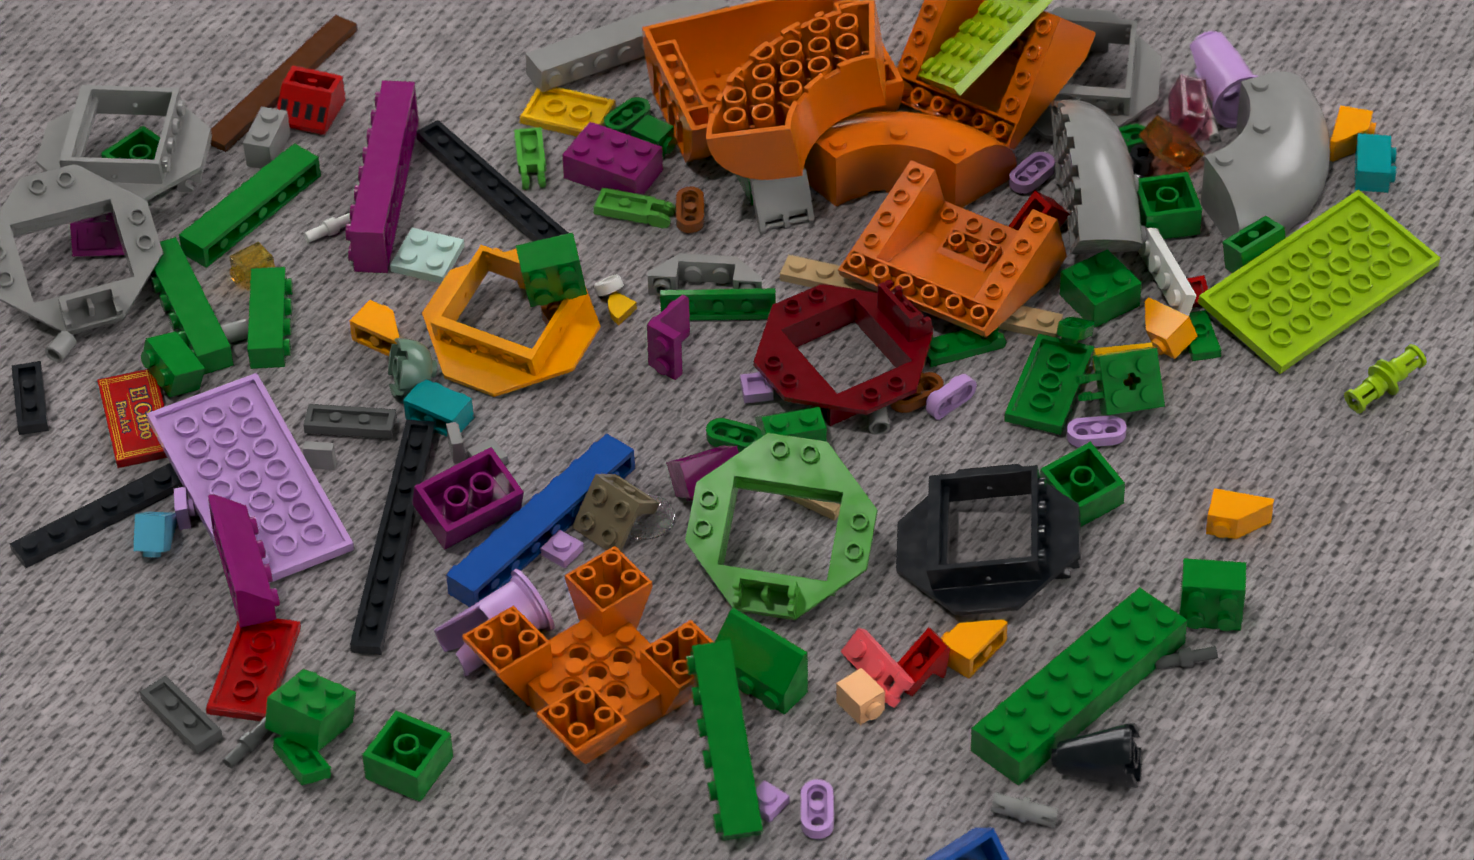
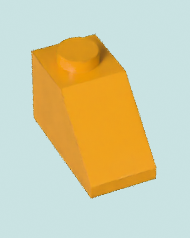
[1330,105,1377,162]
[1145,297,1198,359]
[349,300,400,356]
[1206,488,1274,539]
[941,619,1008,679]

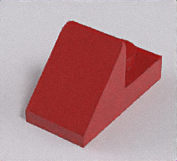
[898,627,950,697]

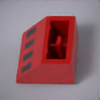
[277,65,346,135]

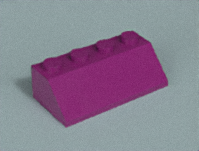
[208,494,280,628]

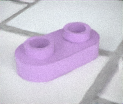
[1009,152,1055,193]
[926,374,977,420]
[1067,415,1127,447]
[801,779,834,839]

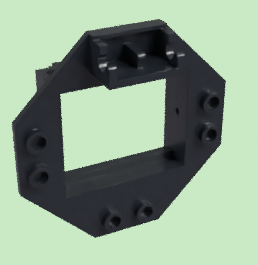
[896,464,1081,616]

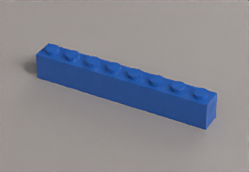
[446,434,635,607]

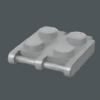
[750,167,815,234]

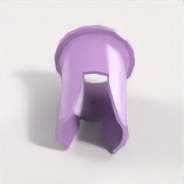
[1190,30,1257,128]
[434,569,555,677]

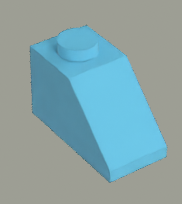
[133,511,177,558]

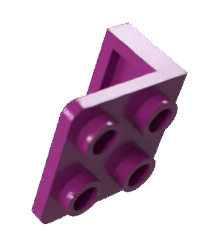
[647,295,690,380]

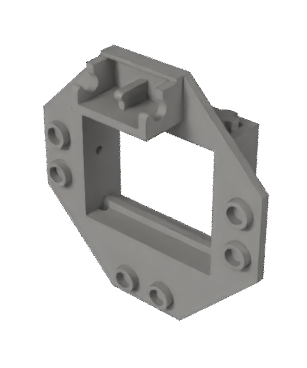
[1032,7,1162,139]
[36,85,212,201]
[0,164,163,334]

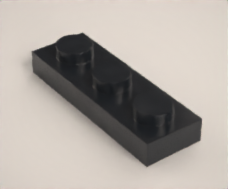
[11,361,49,435]

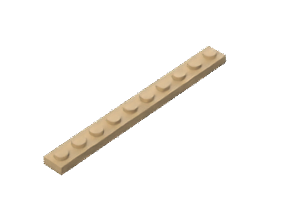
[780,255,1063,338]

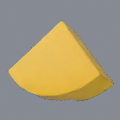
[608,291,637,325]

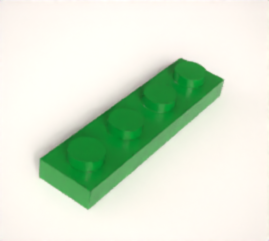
[660,288,776,321]

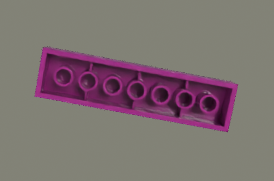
[345,80,419,273]

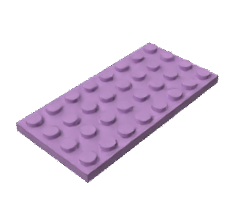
[147,373,354,583]

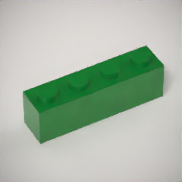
[247,267,293,369]

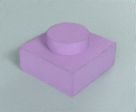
[740,372,774,404]
[173,487,196,530]
[541,530,584,568]
[756,780,790,823]

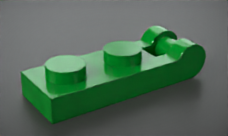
[926,327,1007,367]

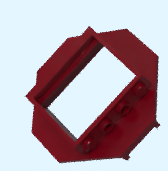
[753,279,934,426]

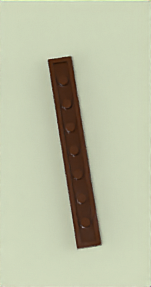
[211,15,358,153]

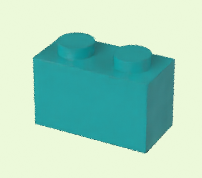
[1355,133,1396,193]
[403,379,474,437]

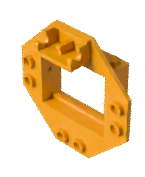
[422,245,601,397]

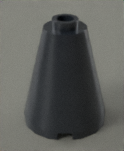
[1051,723,1142,788]

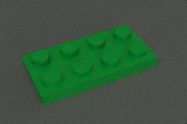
[1004,333,1094,435]

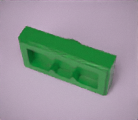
[1187,310,1221,361]

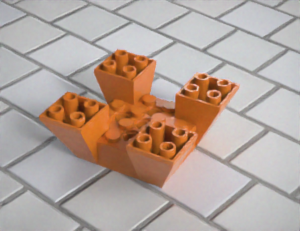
[462,546,713,765]

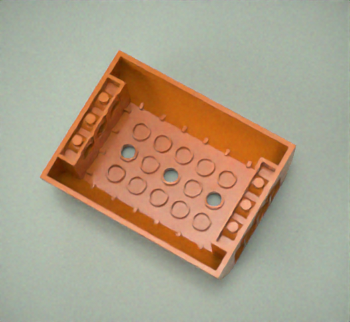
[642,0,903,163]

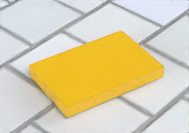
[520,87,616,137]

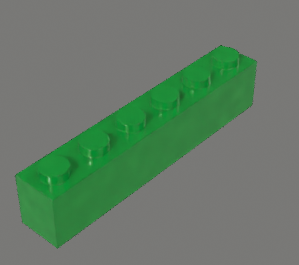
[179,143,321,268]
[150,237,234,375]
[686,640,763,841]

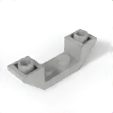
[647,253,762,296]

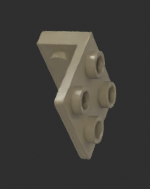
[572,474,660,551]

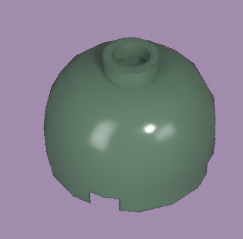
[388,338,437,397]

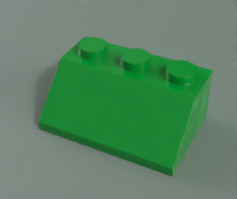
[715,608,808,715]

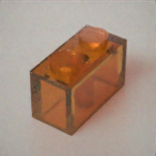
[1139,115,1205,172]

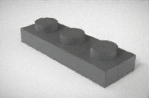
[303,404,397,439]
[140,675,223,754]

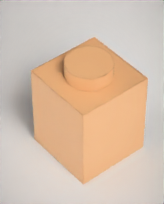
[836,668,885,725]

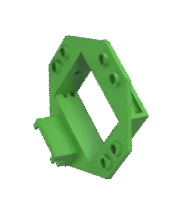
[685,433,878,620]

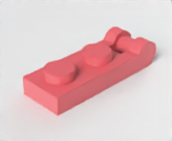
[840,628,914,708]

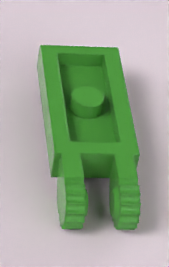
[514,127,546,189]
[593,188,676,229]

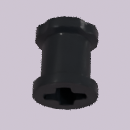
[1130,144,1156,178]

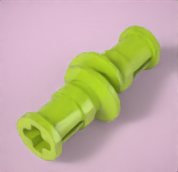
[1344,344,1427,414]

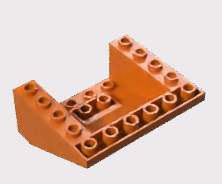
[897,0,1096,150]
[838,160,1067,337]

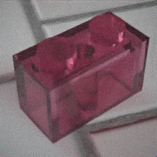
[1168,74,1209,141]

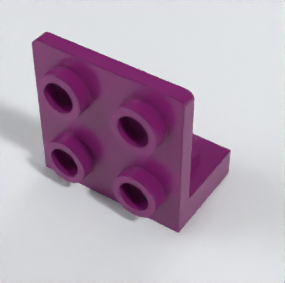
[70,213,124,257]

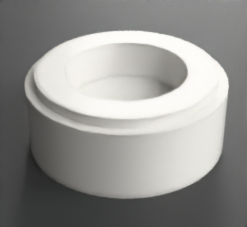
[594,275,624,296]

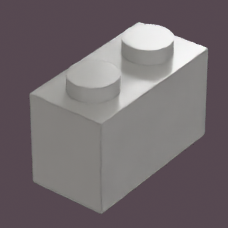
[243,107,291,169]

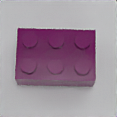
[562,122,663,195]
[412,447,524,550]

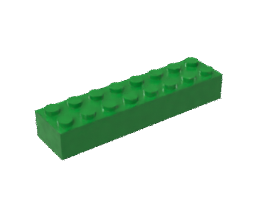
[971,587,1187,786]

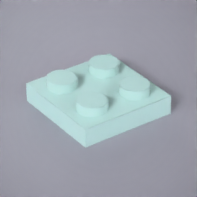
[390,228,465,283]

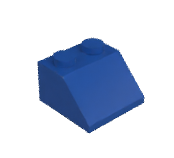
[924,827,1009,860]

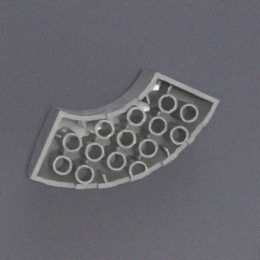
[1200,72,1330,239]
[1051,100,1146,254]

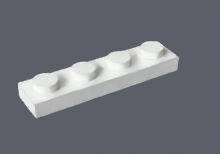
[1138,228,1197,316]

